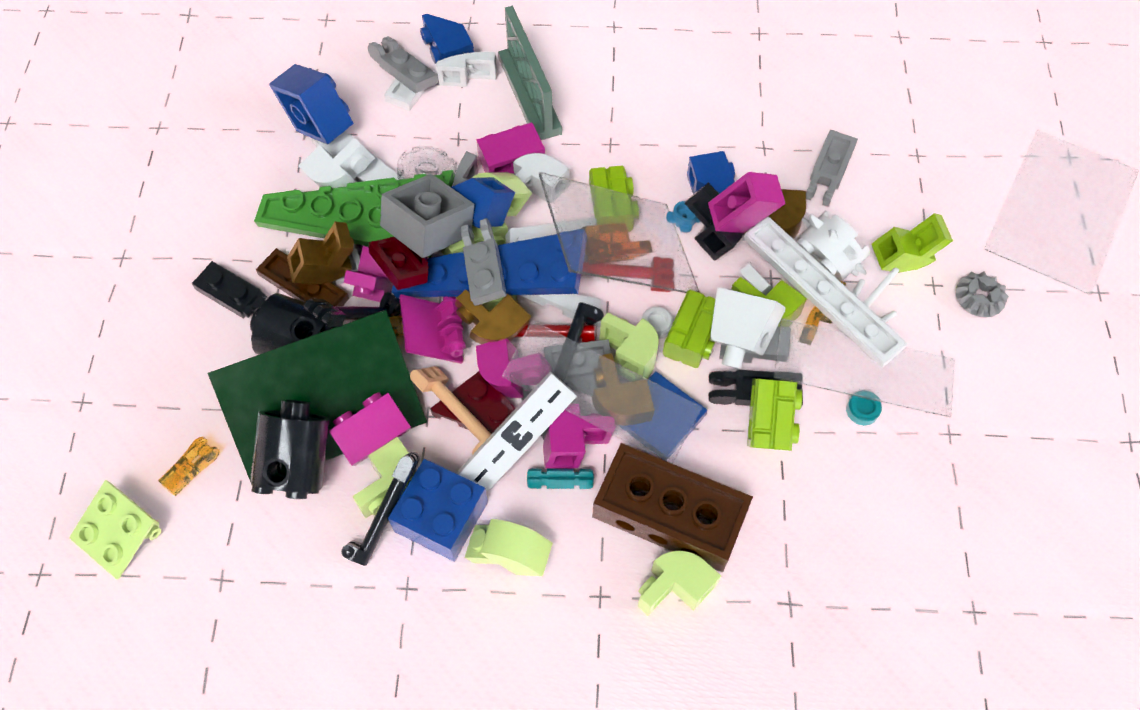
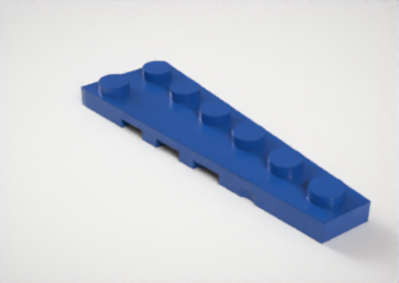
[391,230,586,298]

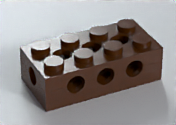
[592,443,753,573]

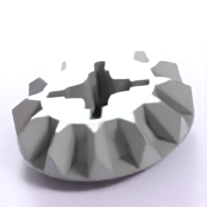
[956,271,1009,318]

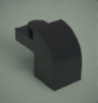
[685,182,744,261]

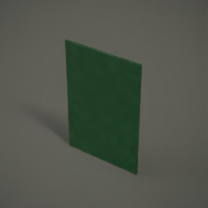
[207,310,427,485]

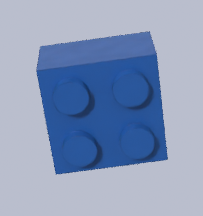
[269,64,354,145]
[388,459,488,562]

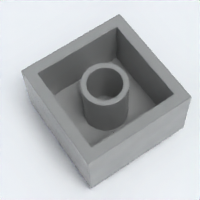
[380,174,475,258]

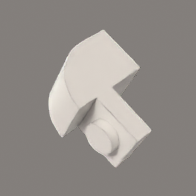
[298,138,375,188]
[513,153,570,205]

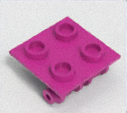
[400,294,466,364]

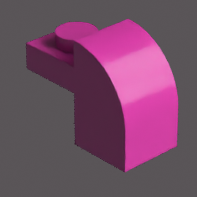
[343,246,393,302]
[476,339,552,398]
[543,404,616,468]

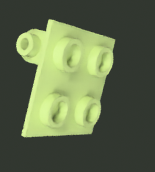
[69,480,161,580]

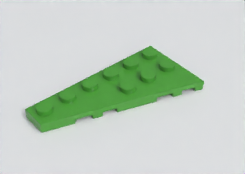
[254,170,455,258]

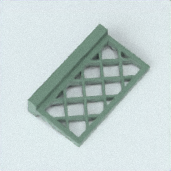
[498,5,562,140]

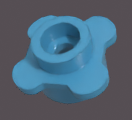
[666,201,701,233]

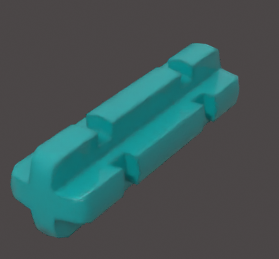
[527,468,594,489]

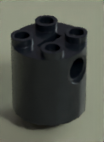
[250,293,343,355]
[250,400,330,499]

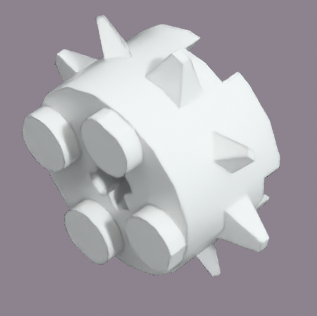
[797,210,871,282]

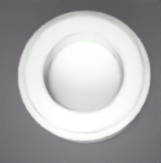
[641,306,673,339]

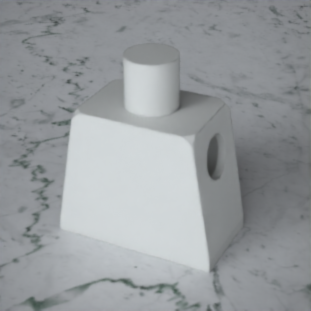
[711,287,786,370]

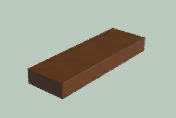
[255,248,350,306]

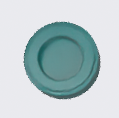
[846,391,882,426]

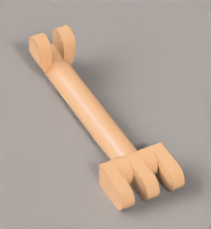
[410,366,491,455]

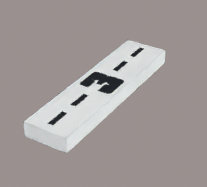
[457,371,577,493]

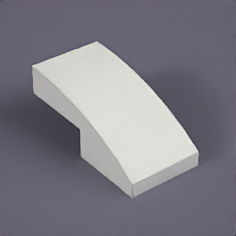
[436,52,497,87]

